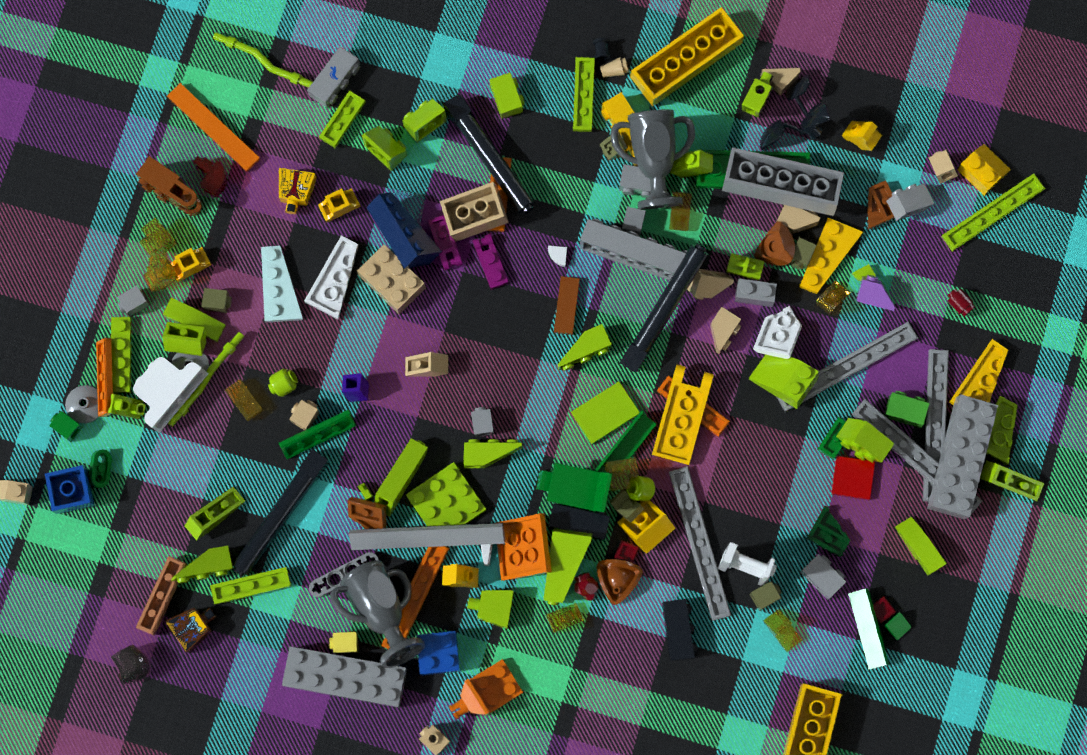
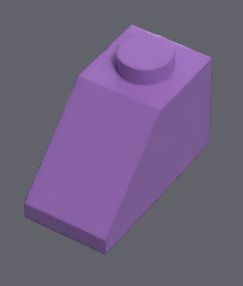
[856,275,895,311]

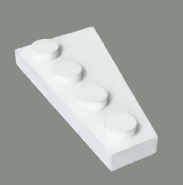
[304,236,358,320]

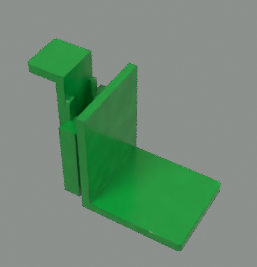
[536,463,612,512]

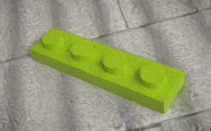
[573,57,594,132]
[111,317,132,394]
[210,567,291,605]

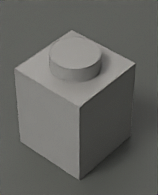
[622,206,646,237]
[117,286,149,317]
[471,407,494,437]

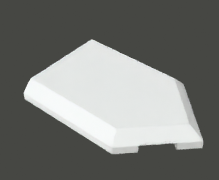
[753,306,802,359]

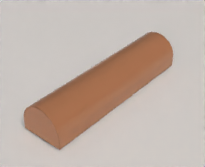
[136,556,187,636]

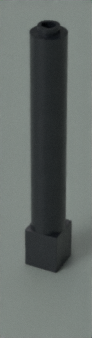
[443,94,535,214]
[620,243,708,373]
[232,449,330,577]

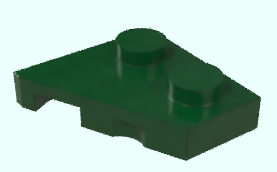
[806,506,850,558]

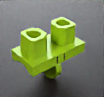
[726,253,764,281]
[108,394,145,419]

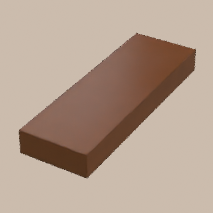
[554,276,580,335]

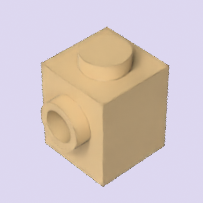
[929,150,958,184]
[289,400,320,430]
[419,725,450,755]

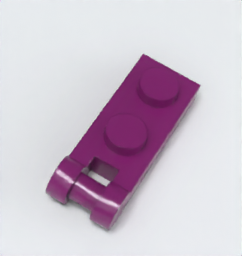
[428,215,462,271]
[472,234,509,290]

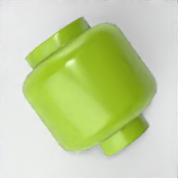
[268,368,298,397]
[626,476,655,502]

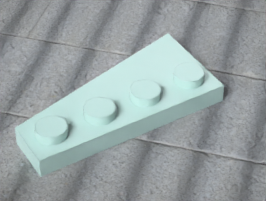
[261,246,303,323]

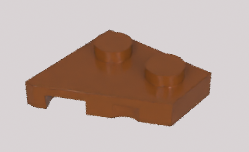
[868,180,895,230]
[348,497,386,529]

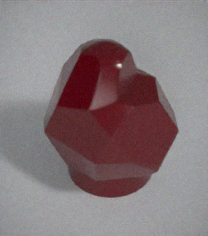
[574,572,598,601]

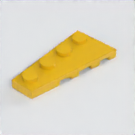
[799,218,863,294]
[949,339,1008,405]

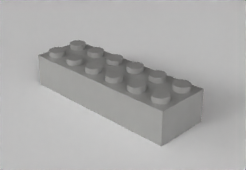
[722,147,844,216]
[580,219,687,281]
[927,395,998,519]
[282,647,407,708]

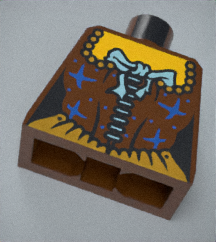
[166,608,216,653]

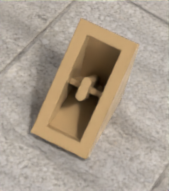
[761,68,800,96]

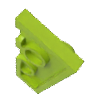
[986,396,1017,465]

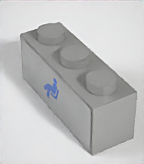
[307,46,360,108]

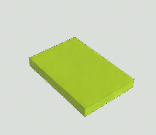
[571,381,640,445]

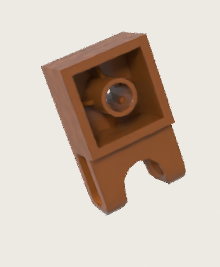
[136,156,202,216]

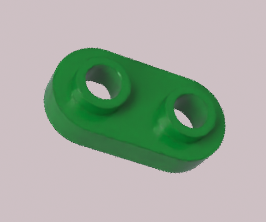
[88,449,112,488]

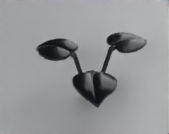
[760,74,831,151]

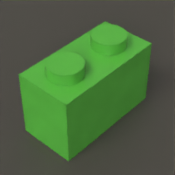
[884,391,929,428]

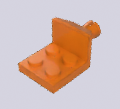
[448,659,523,720]

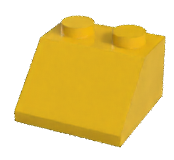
[957,144,1011,196]
[617,500,675,554]

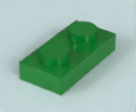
[817,417,846,460]

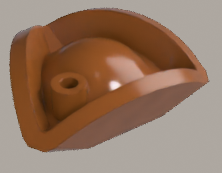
[754,221,795,266]
[597,559,643,605]

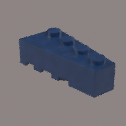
[366,192,442,269]

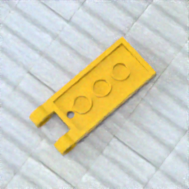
[652,364,714,465]

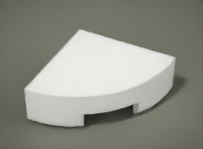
[548,246,567,267]

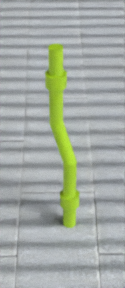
[213,32,313,88]
[168,332,244,427]

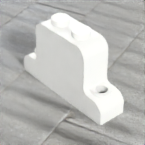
[133,357,208,433]

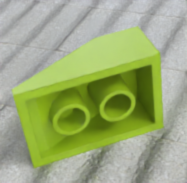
[749,354,819,409]

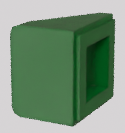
[884,612,911,640]

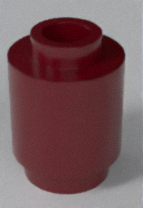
[947,288,975,317]

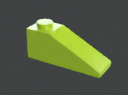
[980,460,1044,501]
[185,487,245,540]

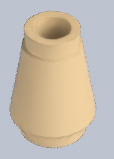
[600,57,629,77]

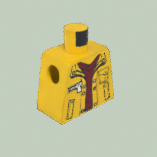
[279,168,317,214]

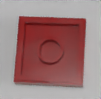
[831,456,875,500]

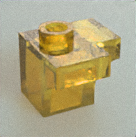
[139,217,177,258]
[143,253,178,291]
[605,458,639,491]

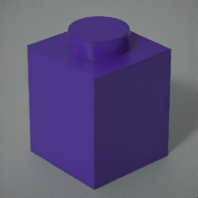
[342,373,369,402]

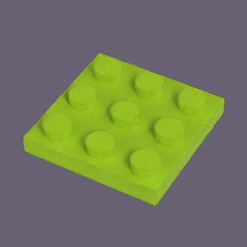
[406,462,486,527]

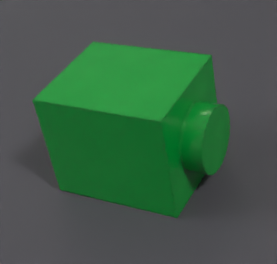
[49,411,83,442]

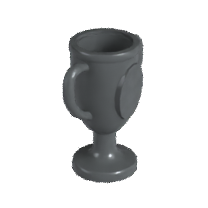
[610,109,695,209]
[330,561,425,668]

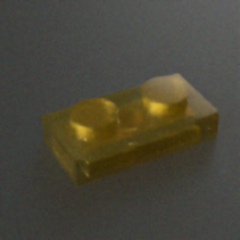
[225,379,263,421]

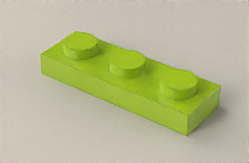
[319,91,365,148]

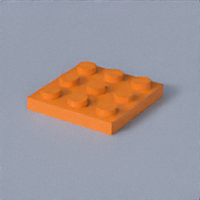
[495,513,552,581]

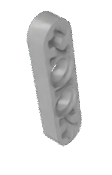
[309,552,379,598]

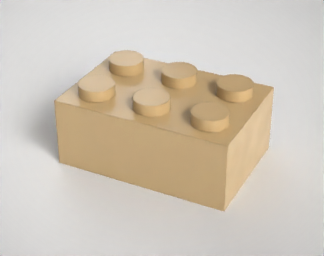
[440,182,509,242]
[357,245,426,314]

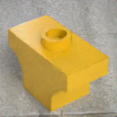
[842,121,882,151]
[318,188,361,223]
[168,247,212,282]
[442,564,479,588]

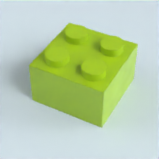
[836,418,894,463]

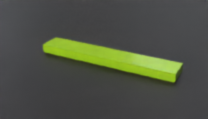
[941,174,1045,252]

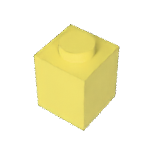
[329,632,358,654]

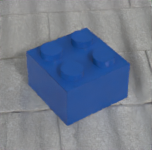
[45,465,95,514]
[416,631,460,676]

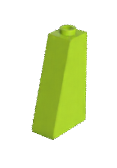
[375,438,428,517]
[543,528,592,605]

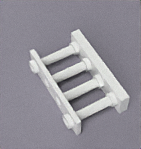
[718,542,777,586]

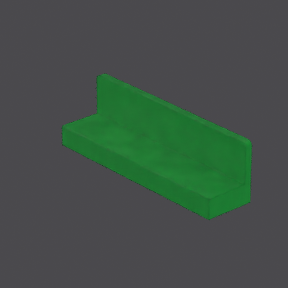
[595,410,656,484]

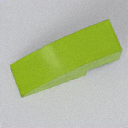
[163,297,226,342]
[895,517,946,576]

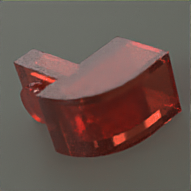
[193,156,227,199]

